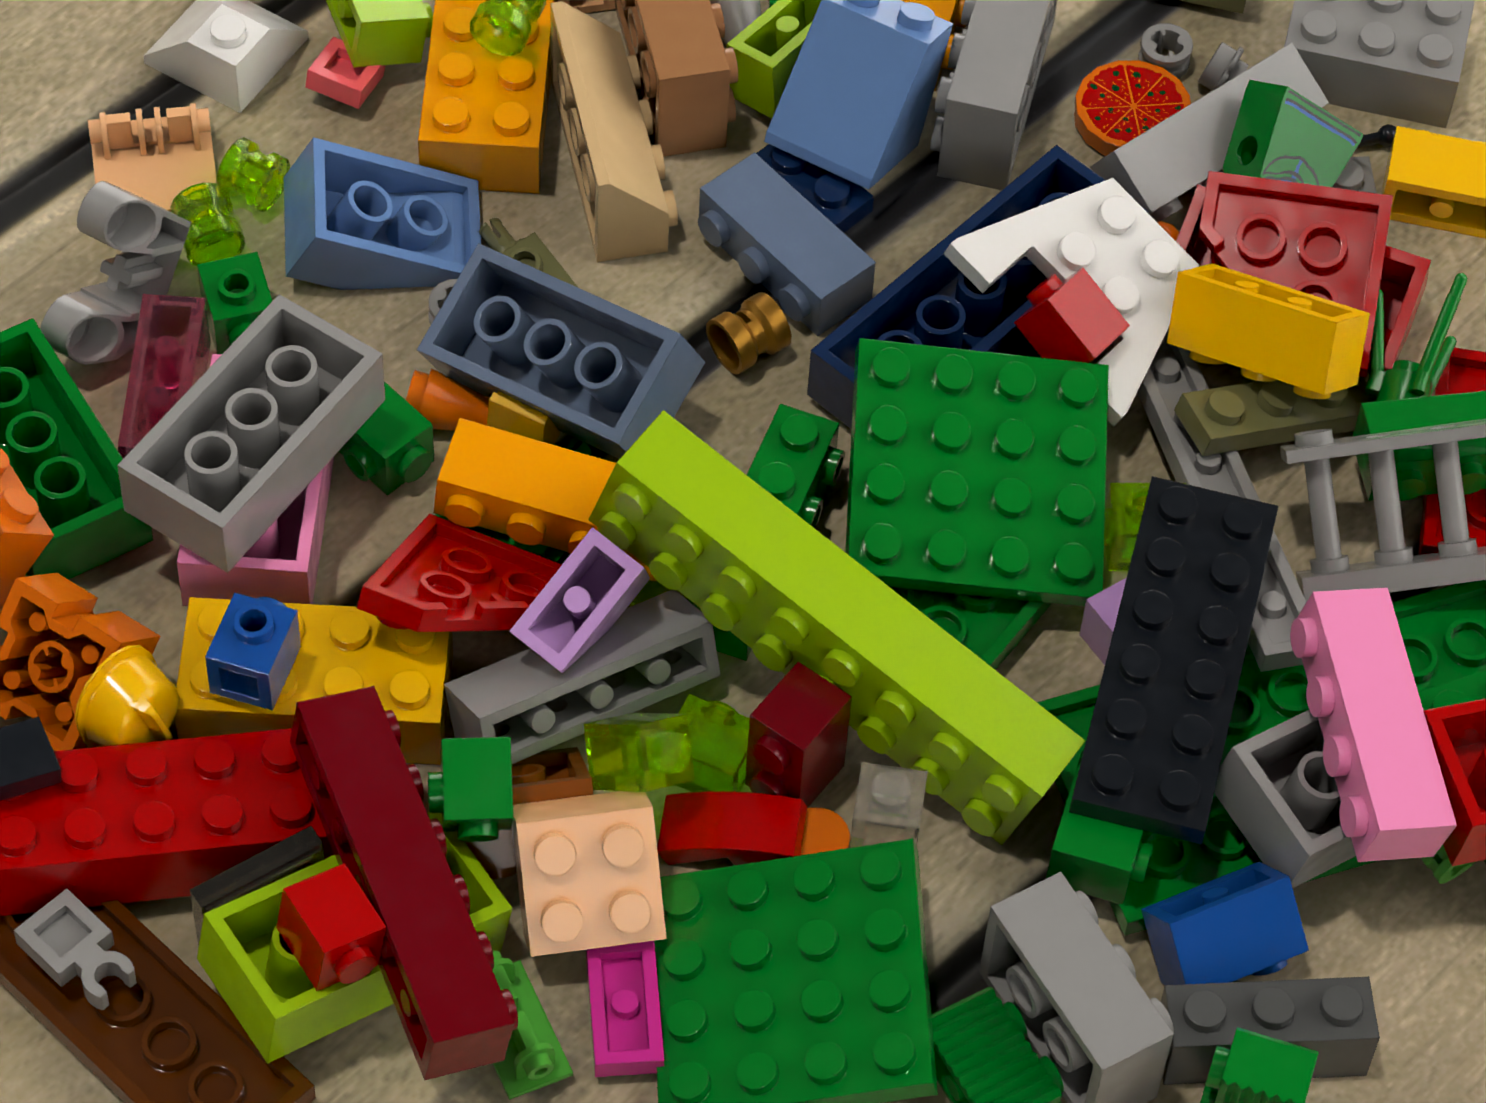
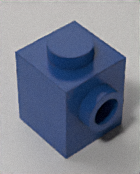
[205,592,301,711]

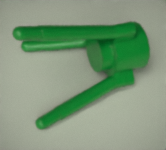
[1365,273,1468,401]

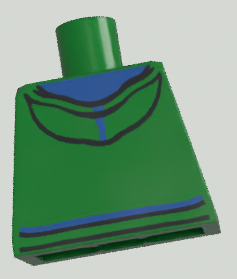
[1223,80,1364,187]

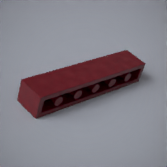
[290,686,518,1081]

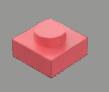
[305,36,385,109]

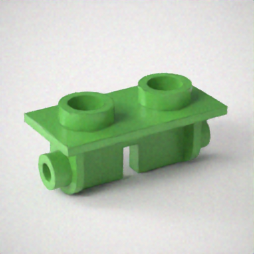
[492,950,573,1100]

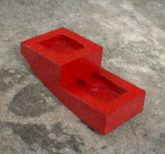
[657,791,807,865]

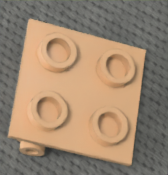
[88,103,220,213]

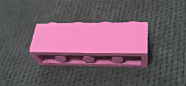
[1290,588,1457,862]

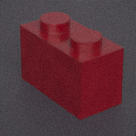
[745,662,852,808]

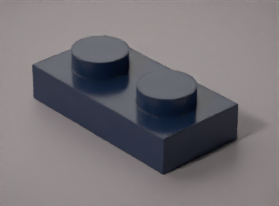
[756,144,874,233]

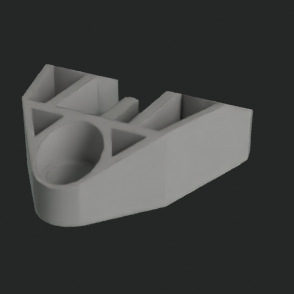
[40,181,191,365]

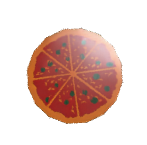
[1074,60,1191,156]

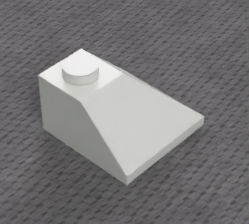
[144,0,308,113]

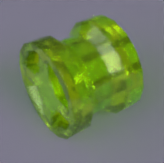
[216,137,290,212]

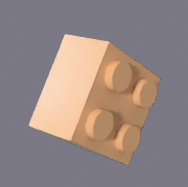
[512,788,667,957]

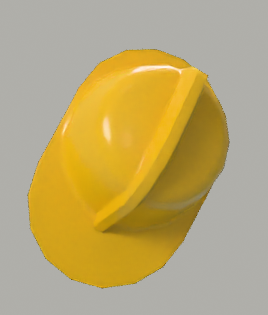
[75,645,179,748]

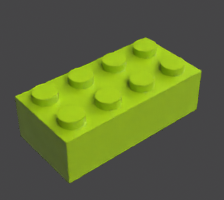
[197,812,513,1064]

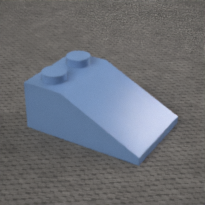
[284,137,481,290]

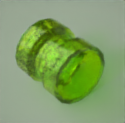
[470,0,546,56]
[170,183,245,266]

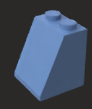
[764,0,953,190]

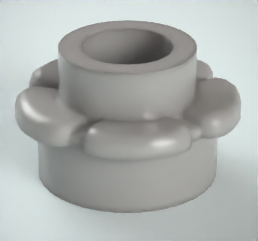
[1197,42,1249,91]

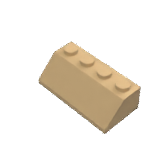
[550,1,678,262]

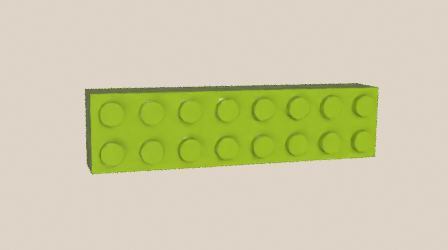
[588,410,1085,845]

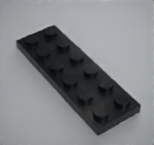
[1069,476,1279,845]

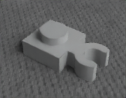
[14,888,137,1010]

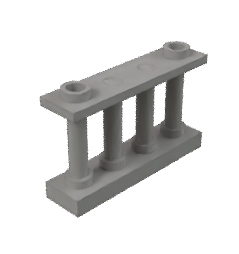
[1280,419,1486,602]

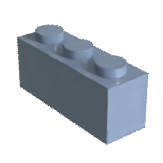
[698,152,876,336]

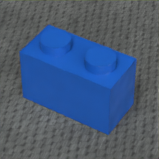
[1141,862,1309,985]

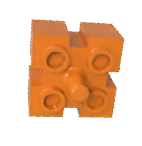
[0,573,161,751]

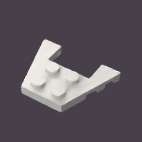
[944,178,1199,427]

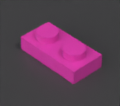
[586,941,664,1077]

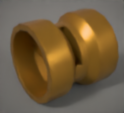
[706,292,792,374]

